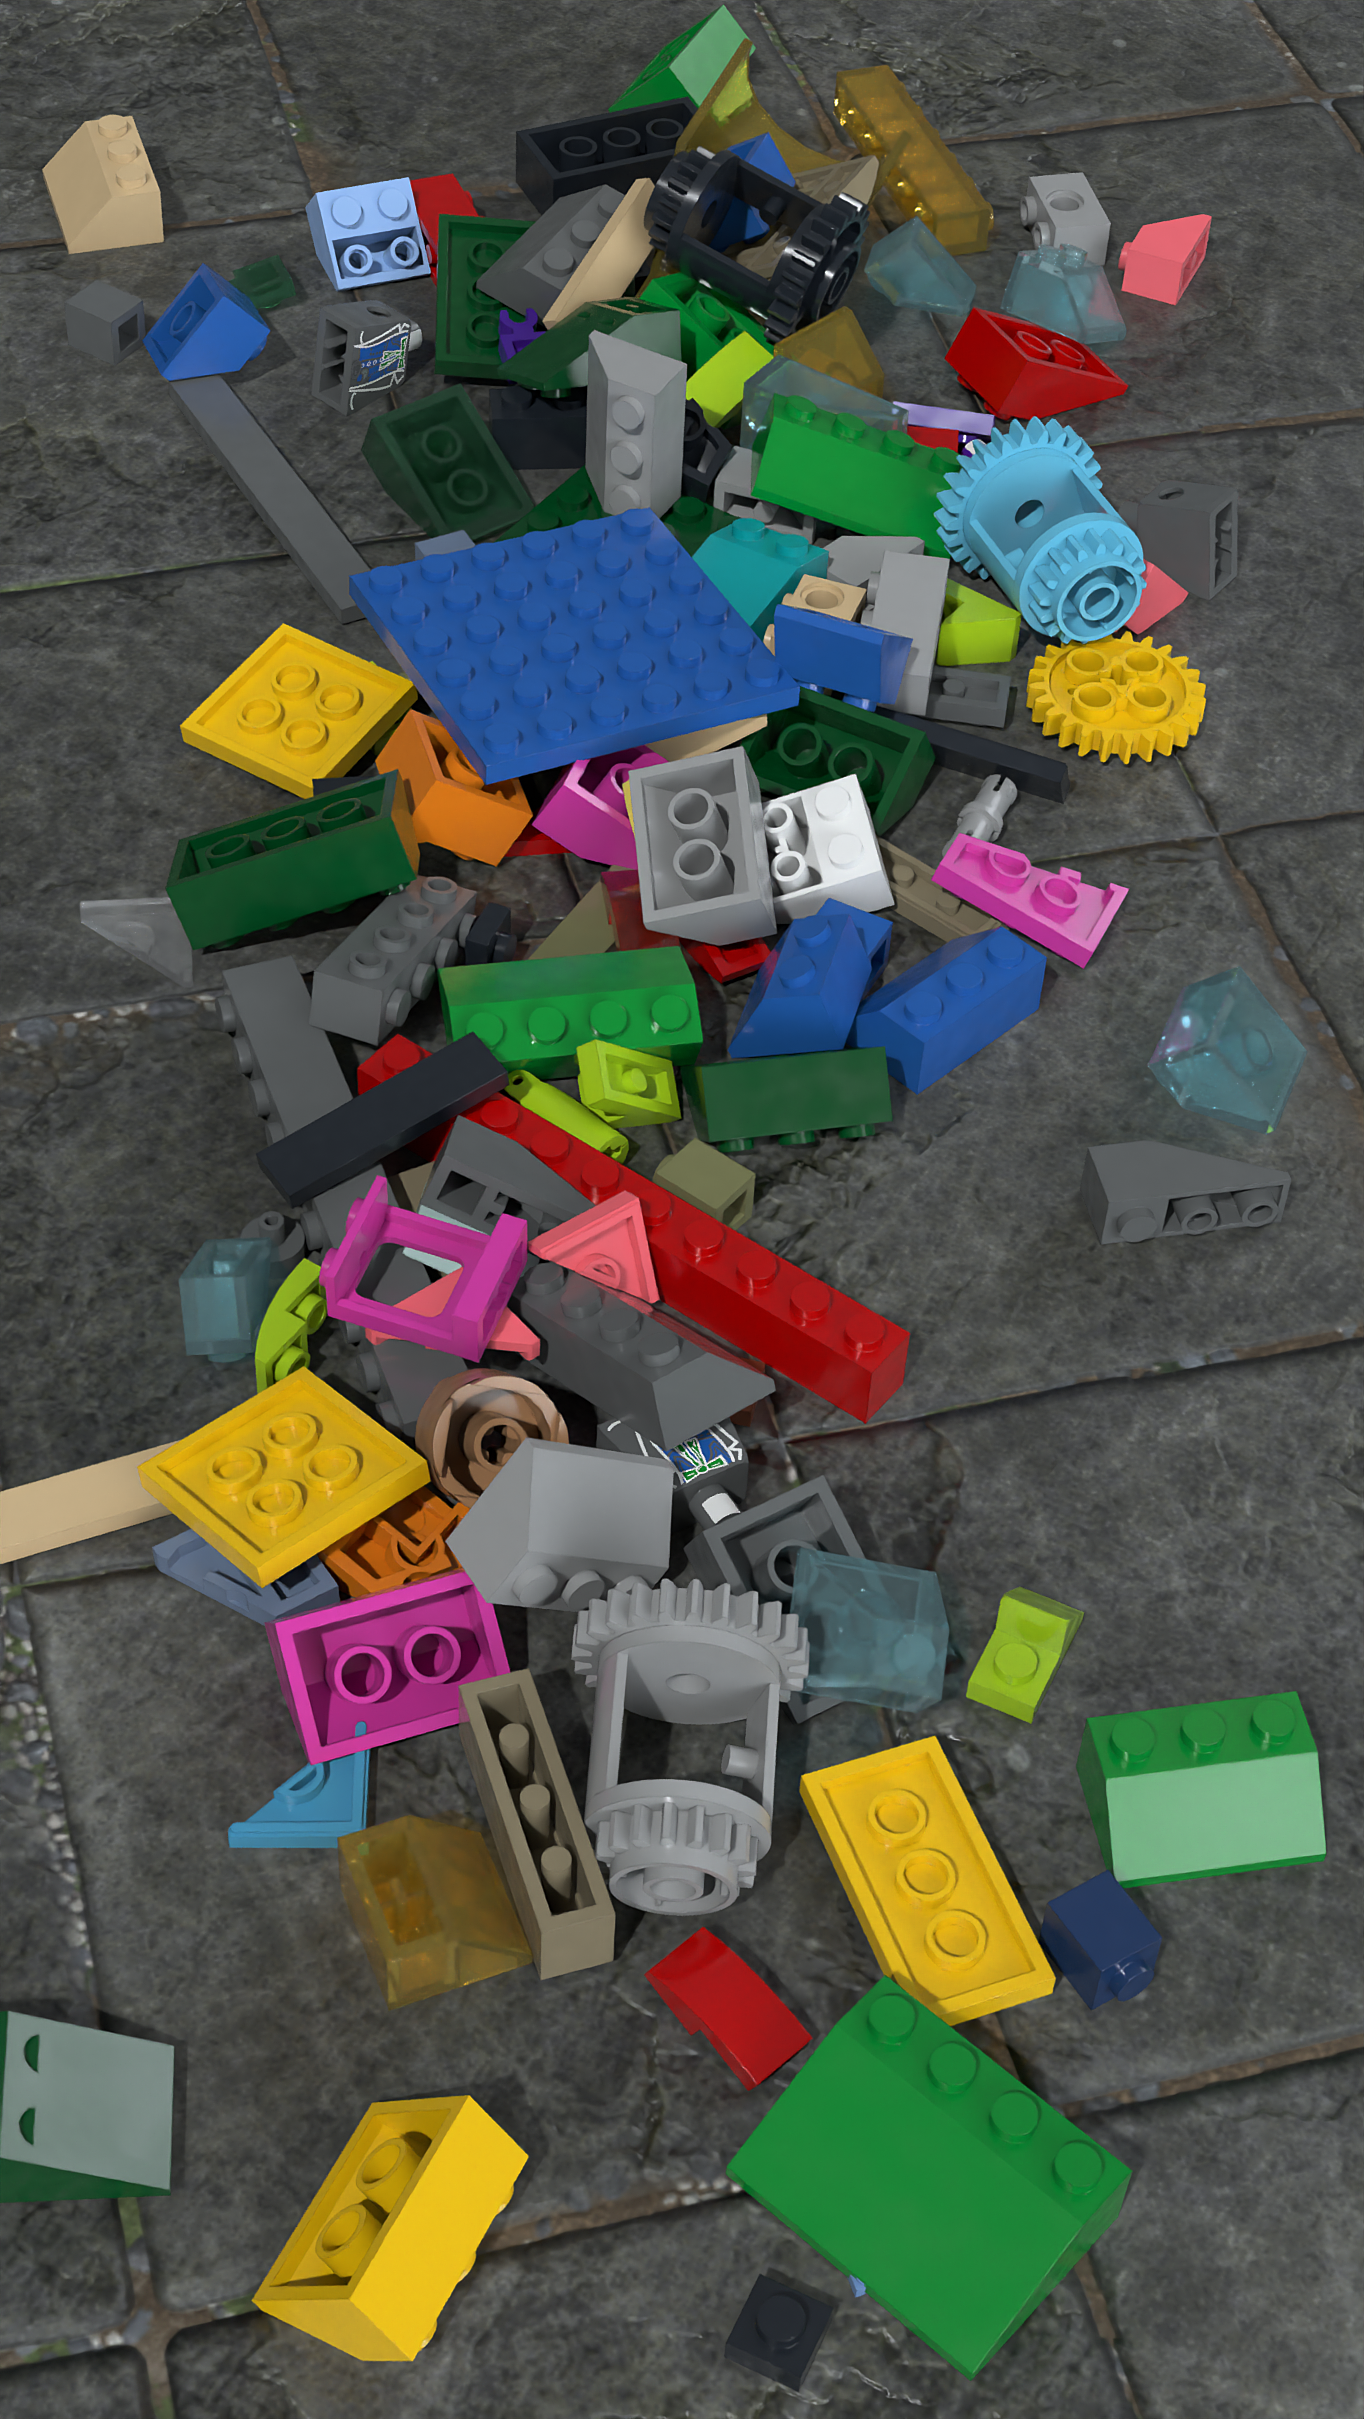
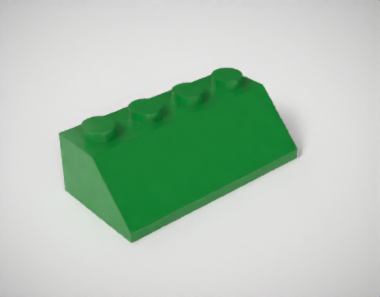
[750,393,962,559]
[438,946,703,1082]

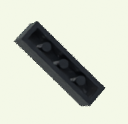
[489,385,587,471]

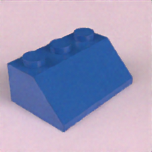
[846,927,1047,1095]

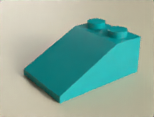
[692,518,829,642]

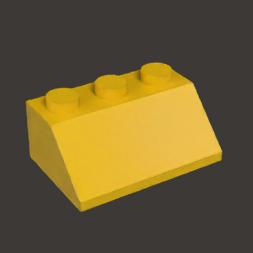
[251,2095,529,2361]

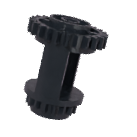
[643,146,870,355]

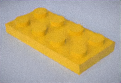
[799,1736,1056,2026]

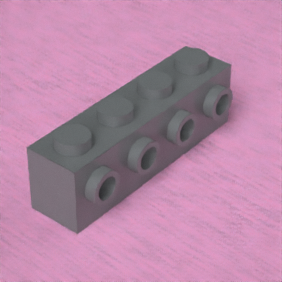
[309,875,479,1045]

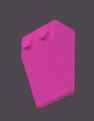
[532,745,669,870]

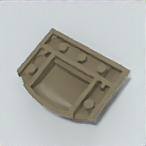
[721,155,879,279]

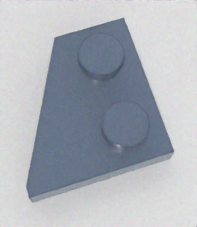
[152,1529,340,1626]

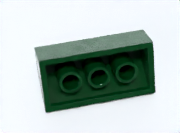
[165,769,420,950]

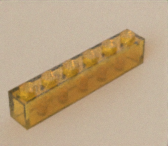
[833,65,994,259]

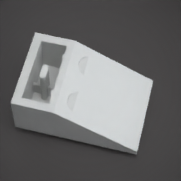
[762,774,895,924]

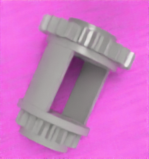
[571,1579,810,1916]

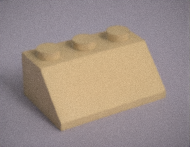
[42,115,164,254]

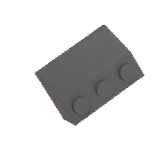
[476,184,625,328]

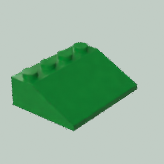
[726,1975,1132,2381]

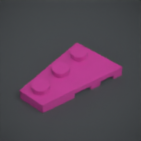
[931,833,1129,969]

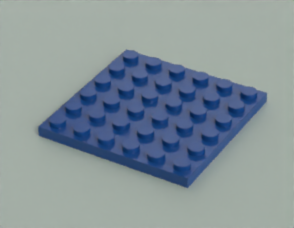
[349,507,800,785]

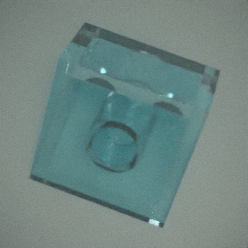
[1000,243,1127,344]
[1148,966,1308,1134]

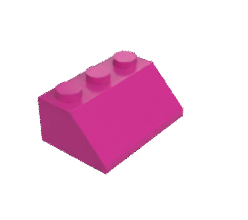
[264,1568,511,1765]

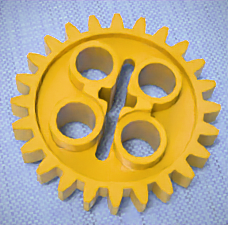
[1026,631,1206,764]

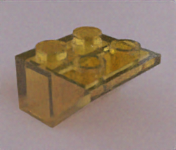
[337,1815,533,2011]

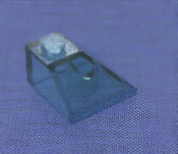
[790,1548,949,1713]

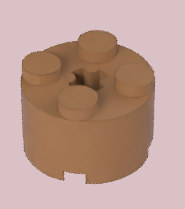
[415,1368,569,1509]

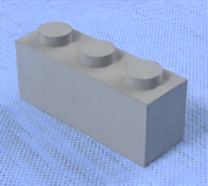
[861,550,950,716]

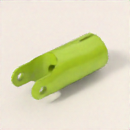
[504,1070,629,1164]

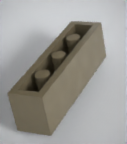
[458,1668,615,1980]

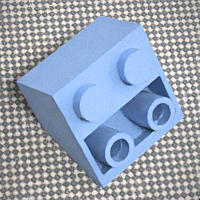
[305,177,431,292]

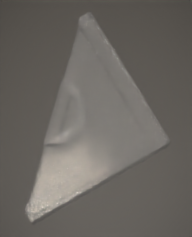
[80,897,193,988]

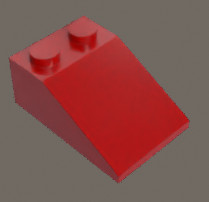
[944,307,1128,420]

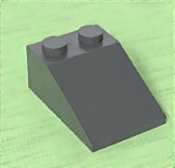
[683,1475,919,1726]

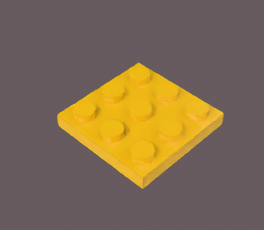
[180,623,418,799]
[137,1366,431,1588]

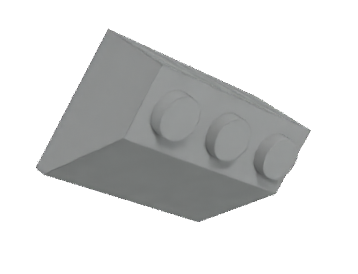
[585,330,687,519]
[628,746,777,946]
[445,1437,674,1612]

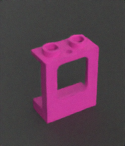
[319,1175,528,1363]

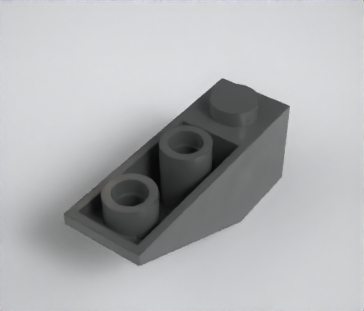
[1080,1140,1291,1245]

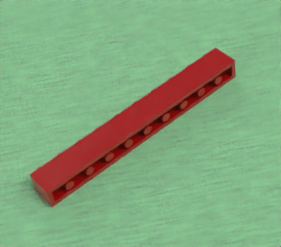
[357,1034,910,1424]

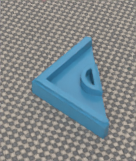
[228,1721,371,1848]

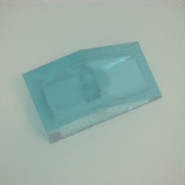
[864,216,977,317]
[179,1237,271,1362]

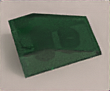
[361,383,535,543]

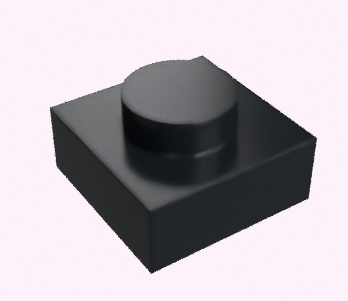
[465,902,517,966]
[724,2274,834,2392]

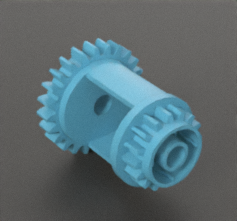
[934,416,1147,644]

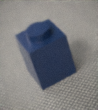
[1038,1870,1162,2011]

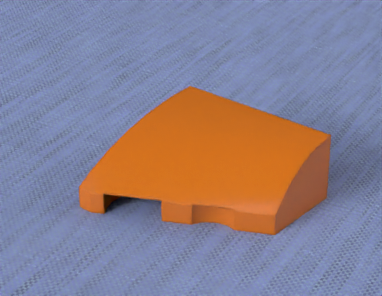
[318,1486,470,1597]

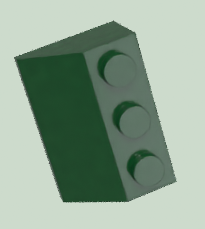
[739,686,936,837]
[680,1046,893,1152]

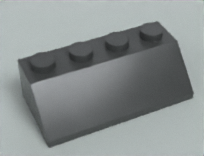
[506,1261,776,1452]

